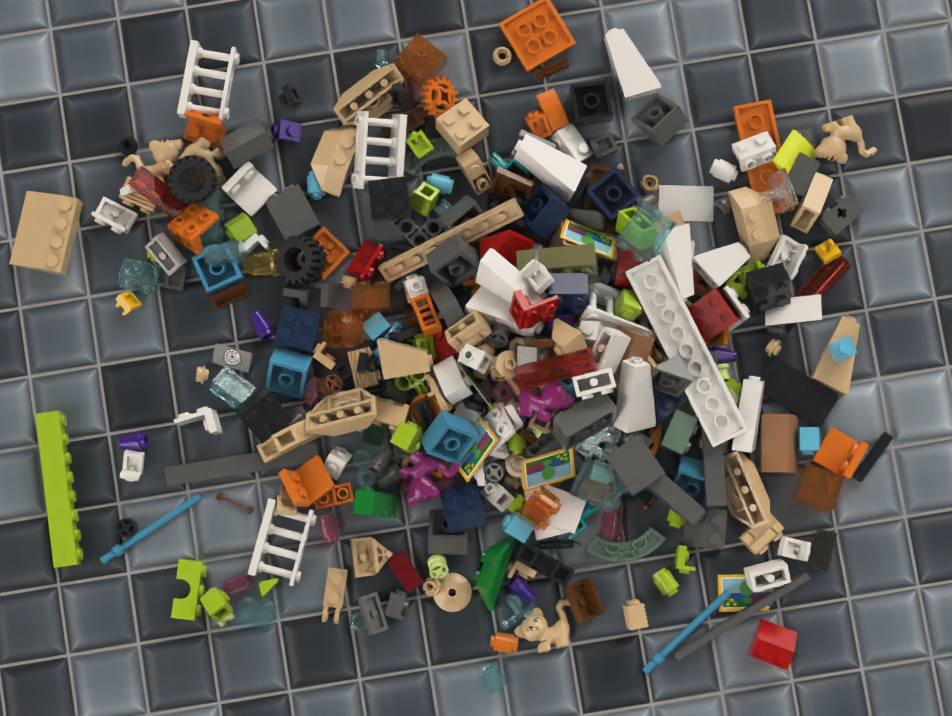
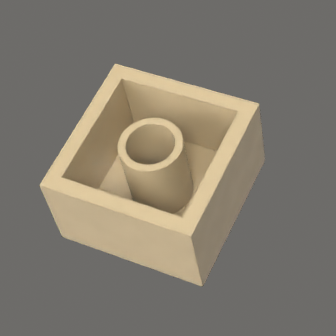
[435,98,490,156]

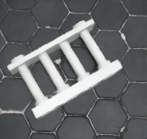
[177,40,240,125]
[351,111,407,189]
[579,282,657,339]
[248,498,317,586]

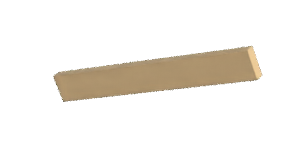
[378,198,524,283]

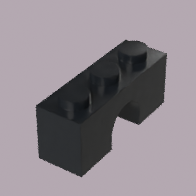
[514,542,575,587]

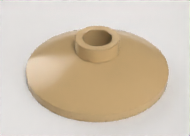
[433,573,472,612]

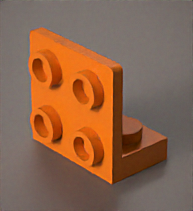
[183,110,227,150]
[167,203,220,255]
[812,427,869,479]
[278,455,335,508]

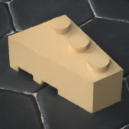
[371,394,411,431]

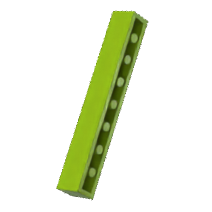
[35,411,83,568]

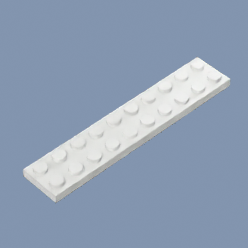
[625,255,748,447]

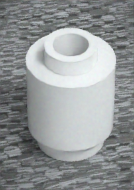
[709,159,739,183]

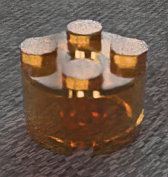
[322,309,365,348]
[518,485,562,531]

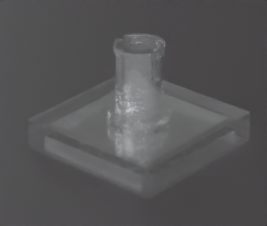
[760,168,799,214]

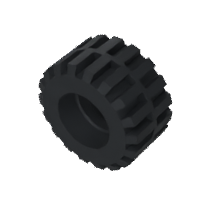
[168,155,217,204]
[274,236,328,285]

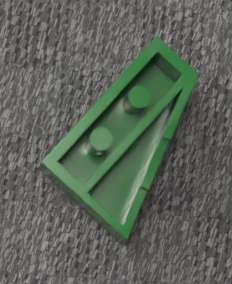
[353,486,398,518]

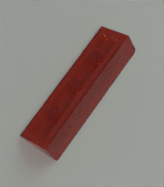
[128,166,190,219]
[793,256,851,300]
[515,348,598,391]

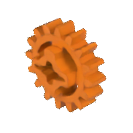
[420,76,459,118]

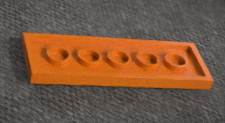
[733,99,795,214]

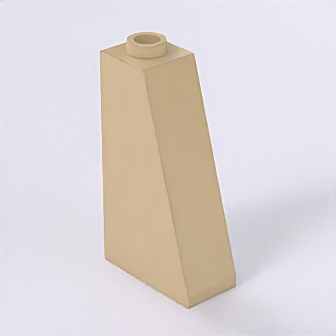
[810,315,860,396]

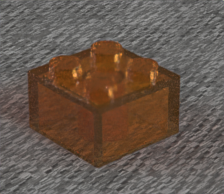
[393,33,447,90]
[351,281,392,314]
[791,463,844,513]

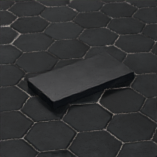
[760,355,839,429]

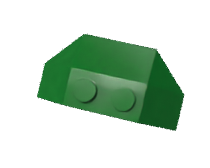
[474,536,516,611]

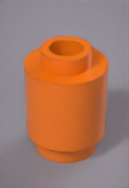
[490,631,519,654]

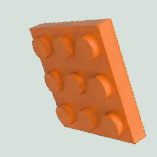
[499,0,576,73]

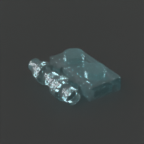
[574,426,622,466]

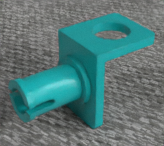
[488,152,530,179]
[567,500,599,540]

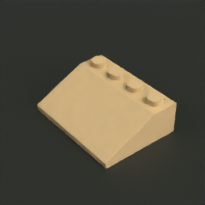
[9,191,83,276]

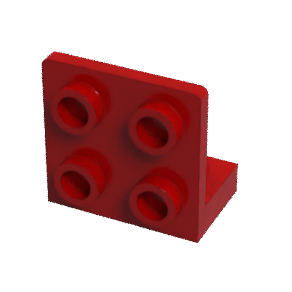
[346,238,386,283]
[688,287,740,341]
[509,289,560,330]

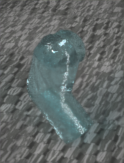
[375,49,389,69]

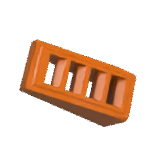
[410,292,442,337]

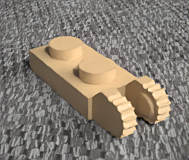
[322,567,348,624]

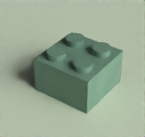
[659,409,699,456]

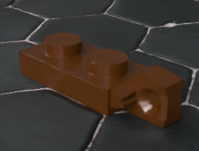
[380,108,431,139]

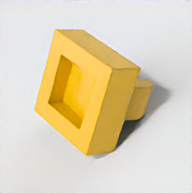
[814,238,841,265]
[116,290,143,315]

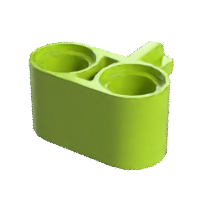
[395,366,432,394]

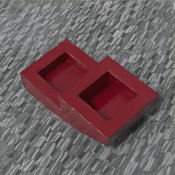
[387,550,424,593]

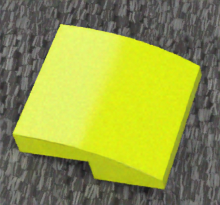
[772,130,816,176]

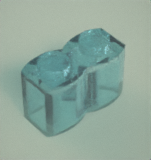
[203,240,247,267]

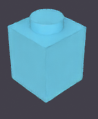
[361,311,391,342]
[827,336,857,363]
[797,427,820,455]
[502,511,534,543]

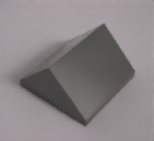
[651,355,694,398]

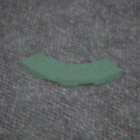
[404,138,458,178]
[585,527,666,562]

